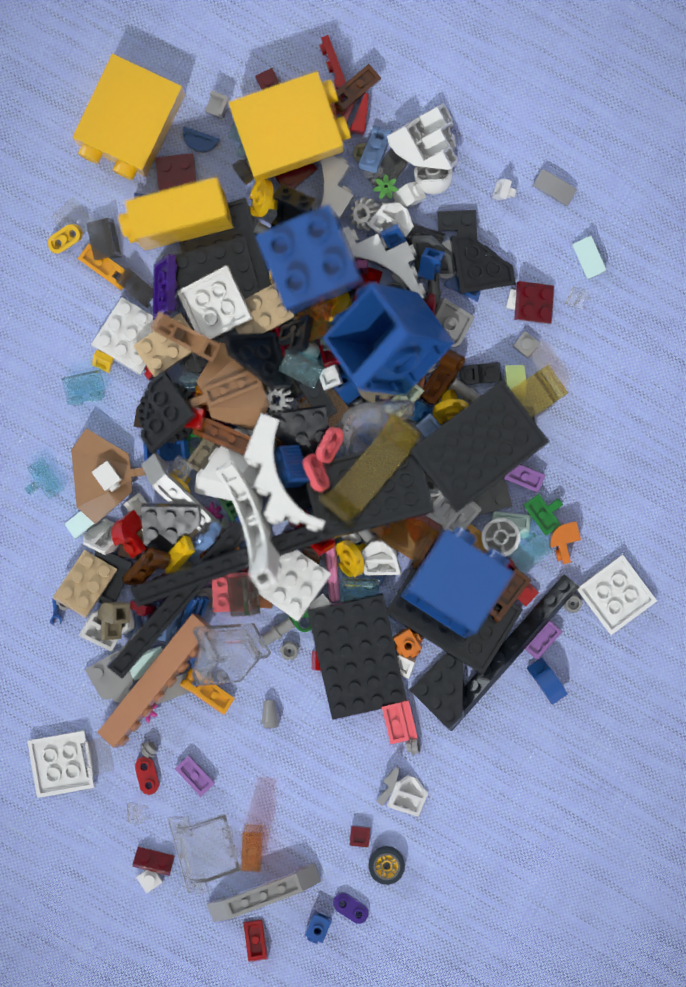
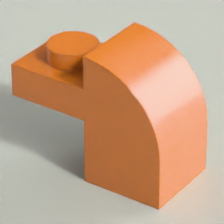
[549,521,581,564]

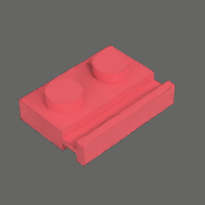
[382,700,418,744]

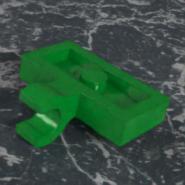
[523,494,563,536]

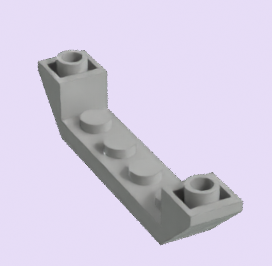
[141,452,231,541]
[207,863,321,922]

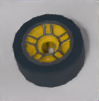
[368,846,405,885]

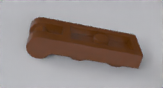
[332,64,381,114]
[489,568,531,622]

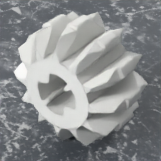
[349,198,380,231]
[264,386,294,413]

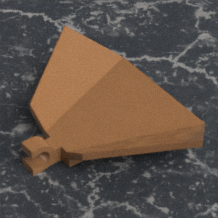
[189,342,269,430]
[71,428,146,524]

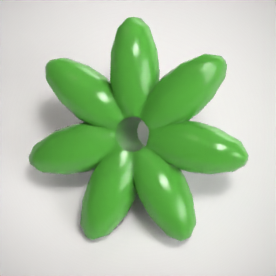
[373,174,398,199]

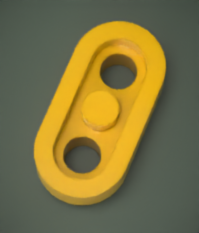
[48,224,83,254]

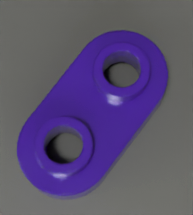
[333,892,368,924]

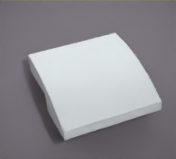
[426,494,481,532]

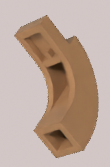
[150,312,221,362]

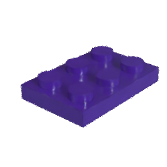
[153,254,178,320]

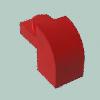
[111,510,147,558]

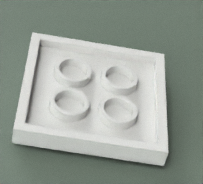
[177,265,253,340]
[91,297,154,376]
[251,550,332,622]
[577,555,657,635]
[27,730,95,798]

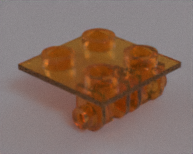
[294,301,332,343]

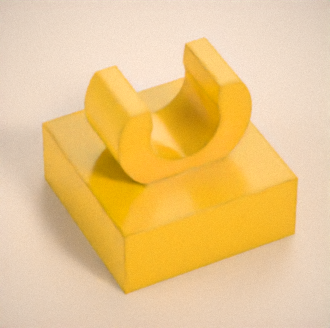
[92,350,114,373]

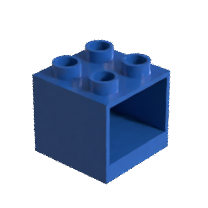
[255,204,366,315]
[323,283,454,396]
[400,527,514,638]

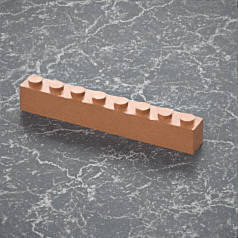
[97,614,215,748]

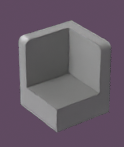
[205,90,230,120]

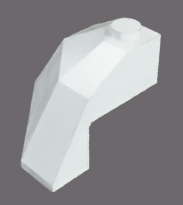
[386,103,458,170]
[195,427,264,501]

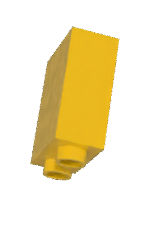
[72,54,185,181]
[228,71,351,183]
[118,177,234,251]

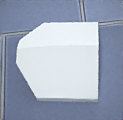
[367,203,414,237]
[83,519,119,555]
[361,540,402,575]
[79,610,118,652]
[387,775,428,817]

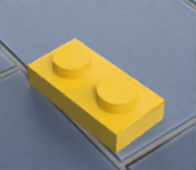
[165,535,195,574]

